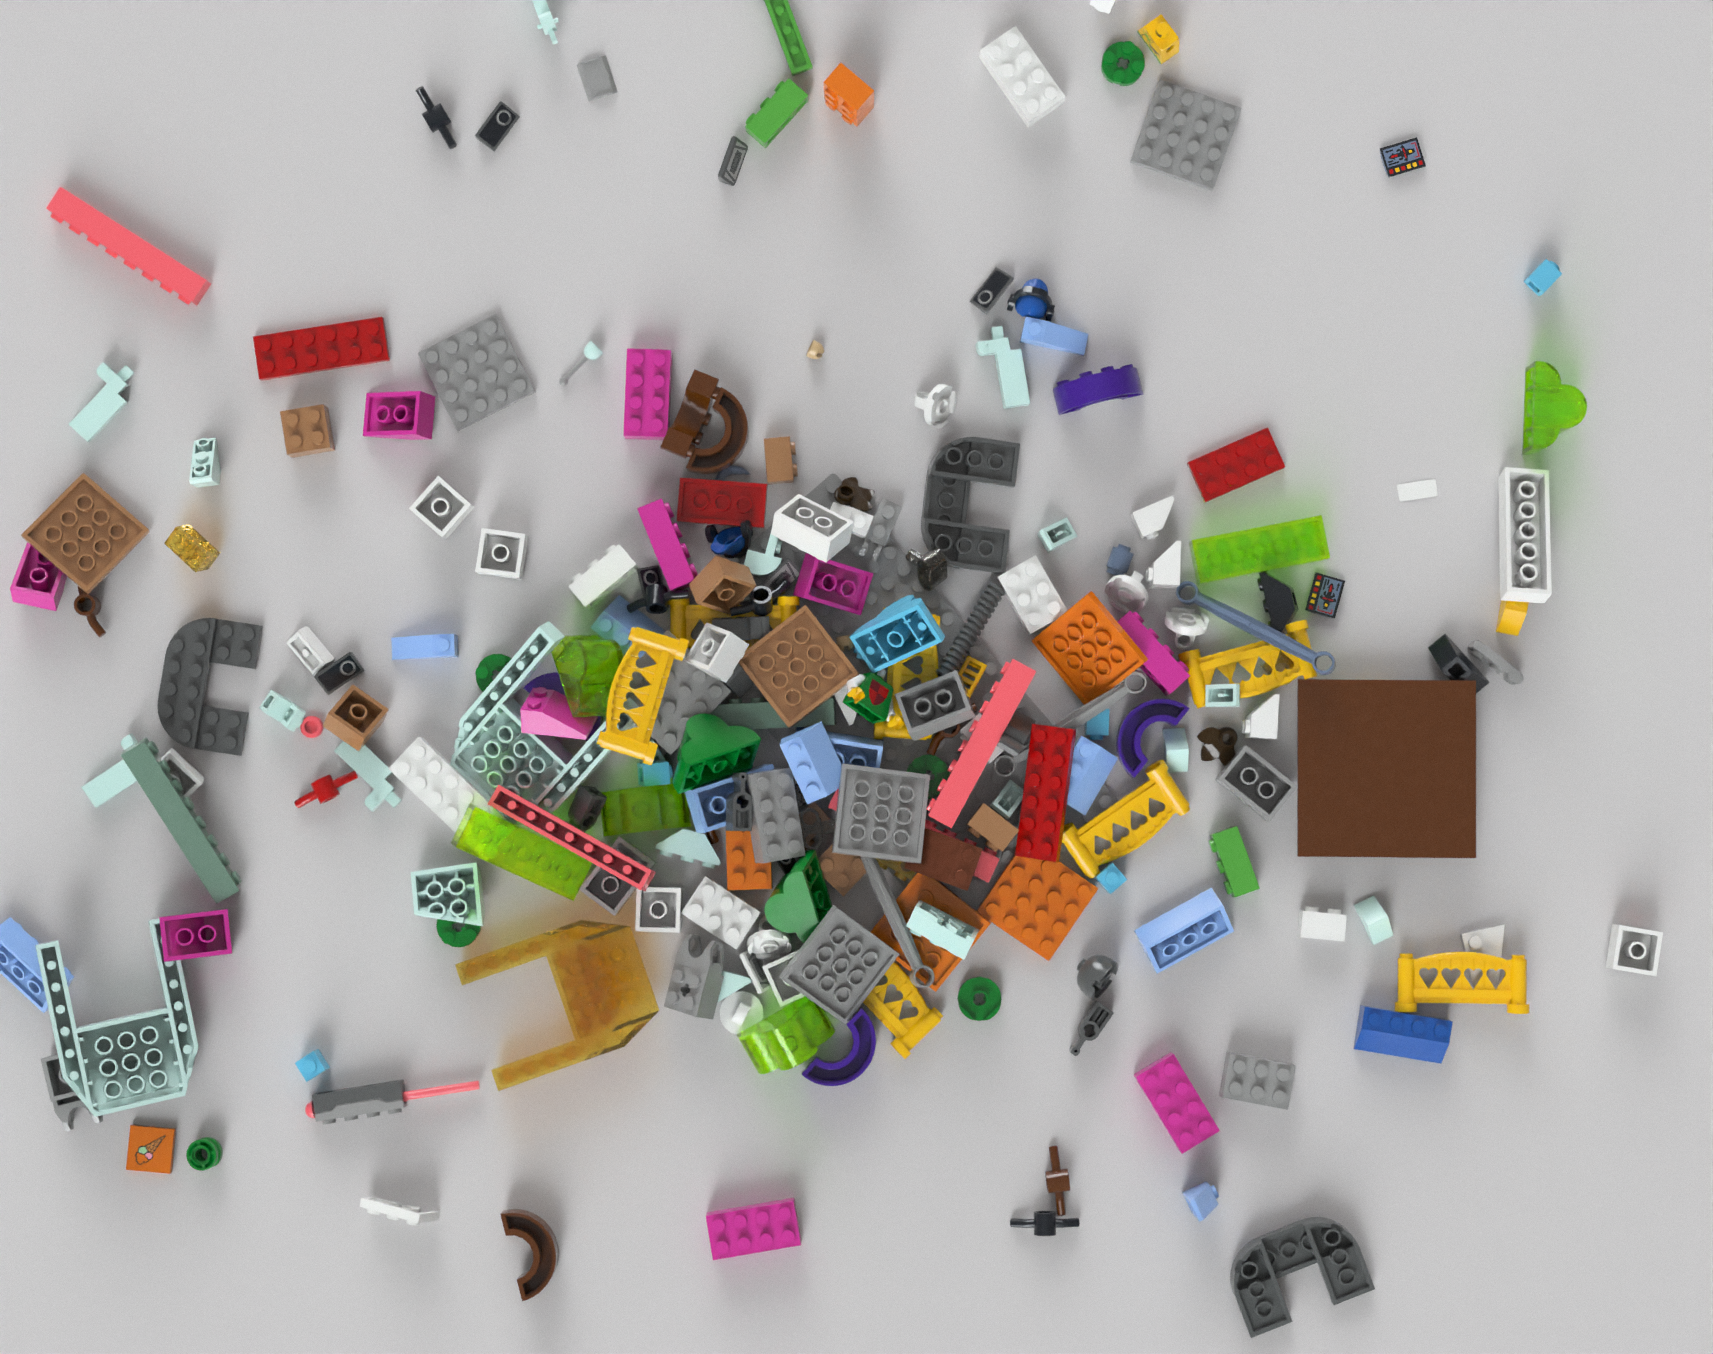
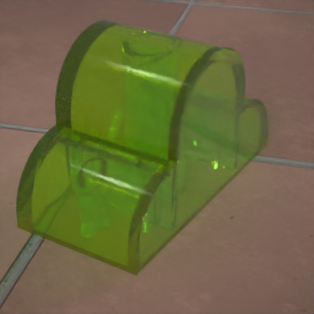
[1522,361,1587,455]
[551,635,623,717]
[601,784,691,837]
[737,996,835,1074]

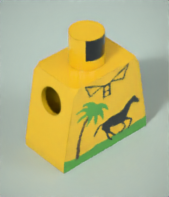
[1137,15,1179,65]

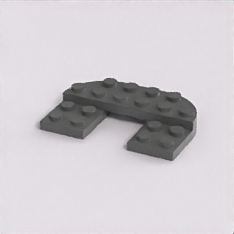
[921,437,1020,574]
[157,618,263,756]
[1230,1217,1375,1338]

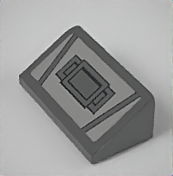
[718,136,748,186]
[759,558,800,604]

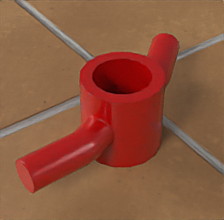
[294,770,358,808]

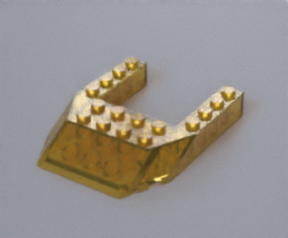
[455,920,659,1091]

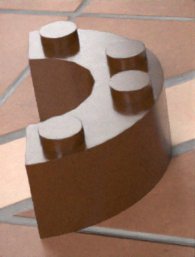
[660,369,721,459]
[686,387,749,474]
[500,1209,559,1301]

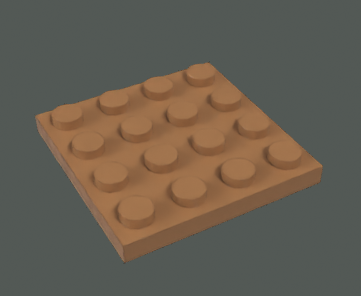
[21,473,150,594]
[738,605,859,729]

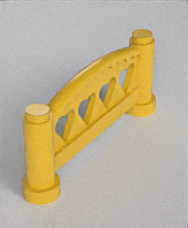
[668,596,800,650]
[873,607,940,740]
[1178,620,1317,709]
[596,627,689,765]
[1062,760,1190,879]
[1395,952,1529,1014]
[863,962,943,1059]

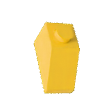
[1496,600,1529,636]

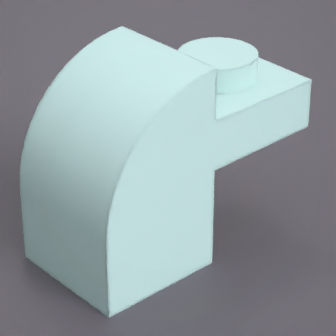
[744,533,783,577]
[259,690,306,732]

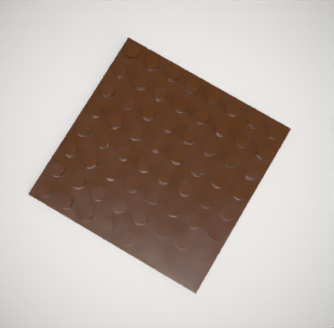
[1297,679,1476,858]

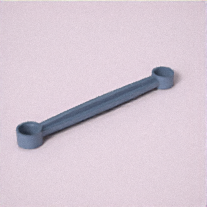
[1176,581,1336,675]

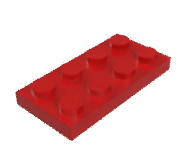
[1187,427,1285,503]
[677,478,768,528]

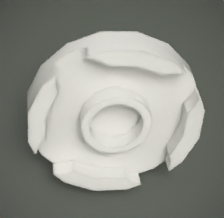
[914,384,957,428]
[1104,570,1148,613]
[1164,607,1209,650]
[747,917,792,960]
[720,991,764,1035]

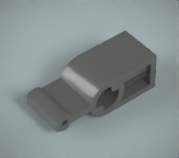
[711,616,770,640]
[997,710,1036,757]
[726,772,752,831]
[568,785,607,832]
[1069,1000,1114,1056]

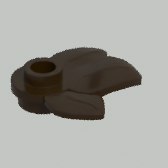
[834,477,875,511]
[1197,727,1238,766]

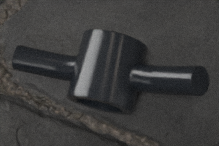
[416,86,457,149]
[730,579,790,616]
[627,584,689,614]
[1010,1211,1080,1236]

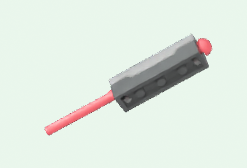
[305,1079,480,1125]

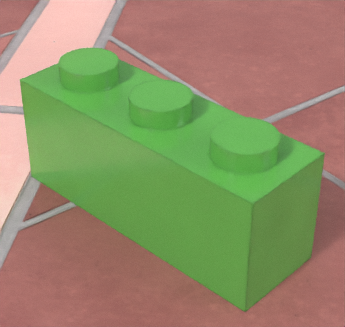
[745,78,809,149]
[1208,826,1260,897]

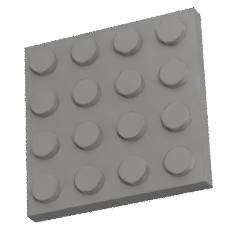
[1130,80,1242,191]
[418,314,536,431]
[607,630,732,755]
[832,764,930,864]
[779,905,899,1025]

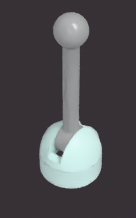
[559,341,603,386]

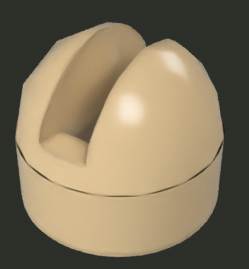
[806,340,824,359]
[836,635,854,651]

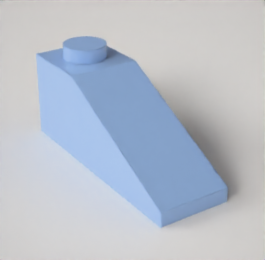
[1020,317,1088,356]
[391,634,458,660]
[1182,1181,1219,1222]

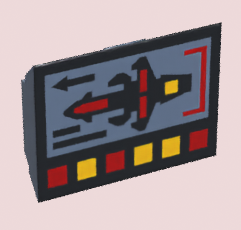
[1380,137,1426,177]
[1305,572,1345,619]

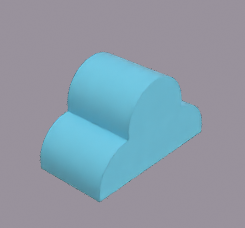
[849,595,945,673]

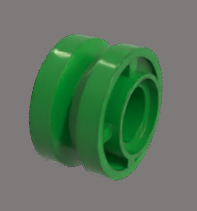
[186,1137,223,1171]

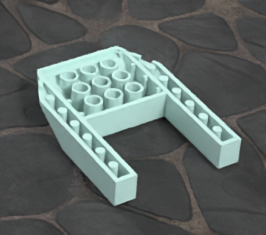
[450,621,639,825]
[35,918,199,1117]

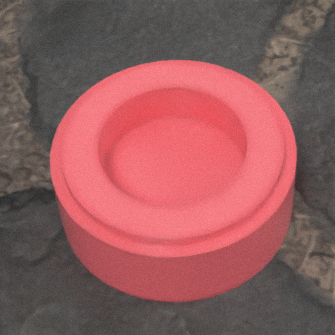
[300,716,324,738]

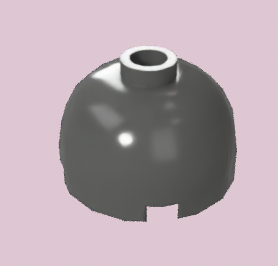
[1077,955,1119,1000]

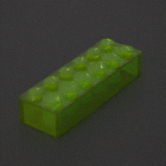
[1189,515,1330,585]
[451,803,592,901]

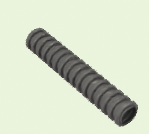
[935,583,1005,677]

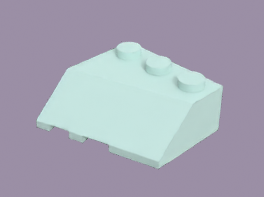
[411,862,485,926]
[906,900,979,960]

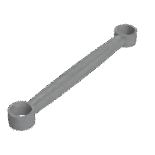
[994,670,1147,777]
[860,856,935,988]

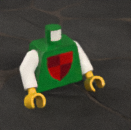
[842,669,905,731]

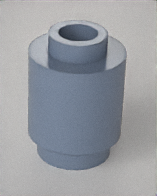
[1106,544,1134,576]

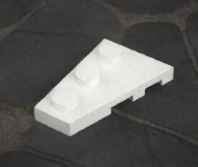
[1460,924,1505,989]
[360,1197,440,1226]

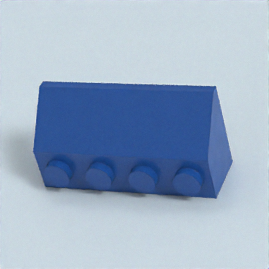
[1353,1005,1453,1064]

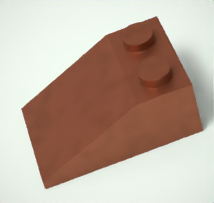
[904,828,983,891]

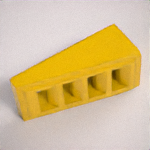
[959,656,987,700]

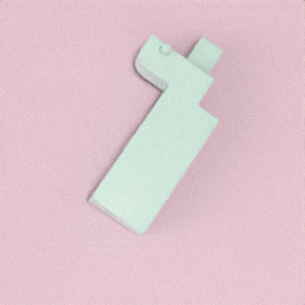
[532,0,559,45]
[975,326,1030,409]
[69,362,134,442]
[81,733,138,808]
[334,741,402,812]

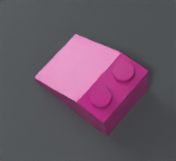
[363,391,435,440]
[10,542,67,611]
[793,553,873,616]
[520,687,598,740]
[159,909,232,962]

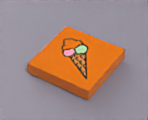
[126,1125,176,1174]

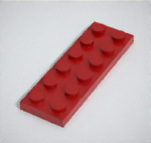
[253,317,390,381]
[1015,724,1076,862]

